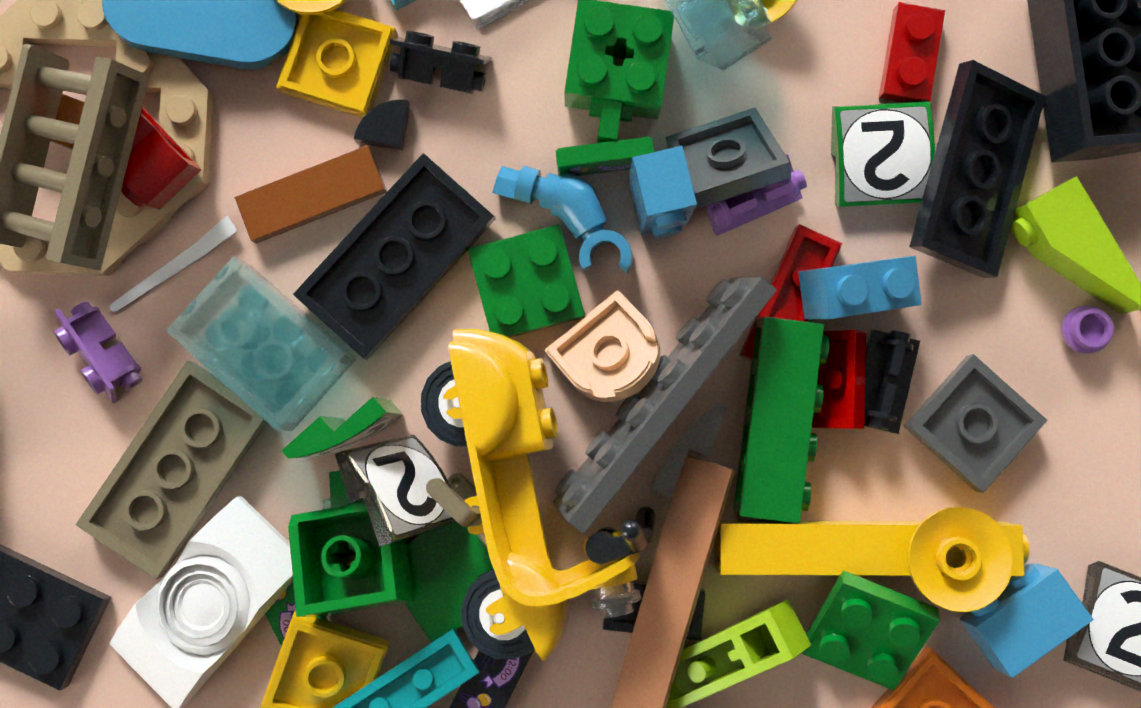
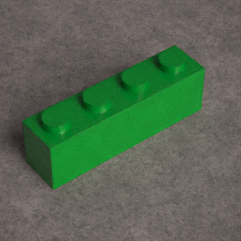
[733,317,829,523]

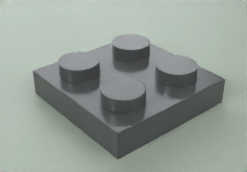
[666,107,791,208]
[904,354,1048,493]

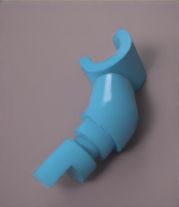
[492,166,633,275]

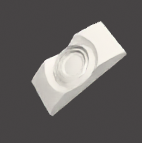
[110,496,293,708]

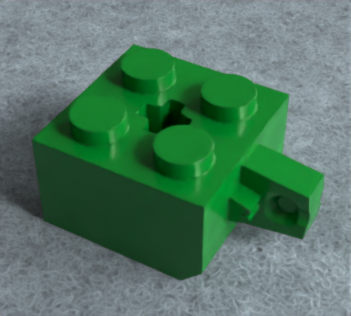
[564,0,675,143]
[288,469,414,617]

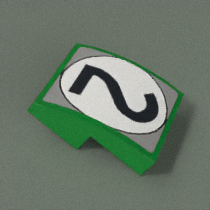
[831,101,935,207]
[281,397,403,459]

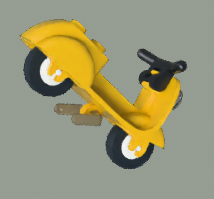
[421,329,656,661]

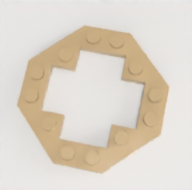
[0,0,214,276]

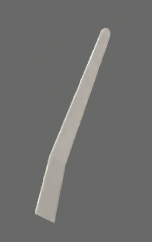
[110,215,238,312]

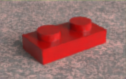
[879,2,945,103]
[812,330,866,429]

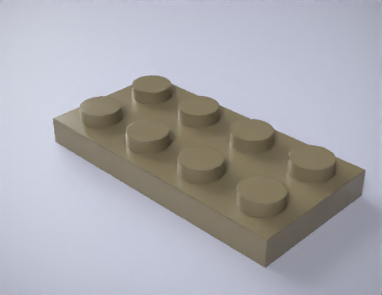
[75,361,272,579]

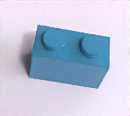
[628,146,697,239]
[798,255,922,319]
[959,563,1094,678]

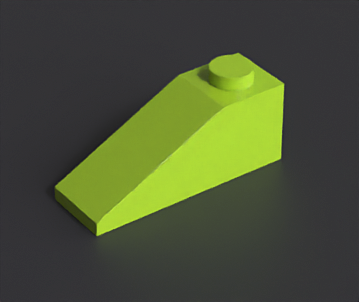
[1011,176,1141,314]
[666,599,811,708]

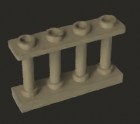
[0,44,150,271]

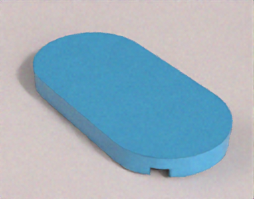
[102,0,298,69]

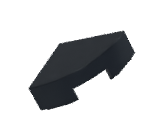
[354,99,410,150]

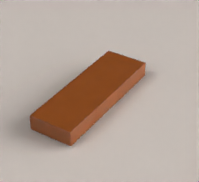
[234,145,387,244]

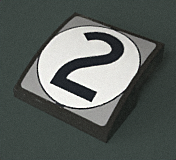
[335,435,456,547]
[1063,561,1141,691]

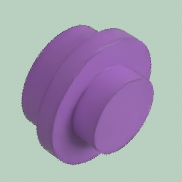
[1061,305,1114,354]

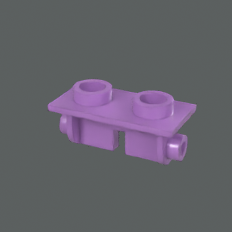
[705,154,807,236]
[53,302,142,403]

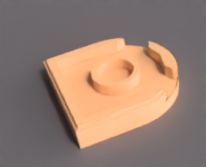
[544,290,660,402]

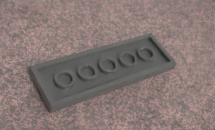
[553,277,777,534]

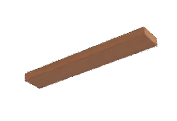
[610,455,735,708]

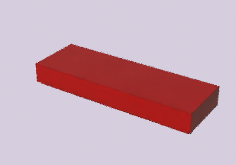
[739,224,843,361]

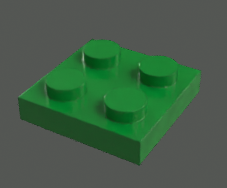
[468,224,585,338]
[801,570,940,691]

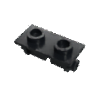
[389,31,492,94]
[864,329,920,434]

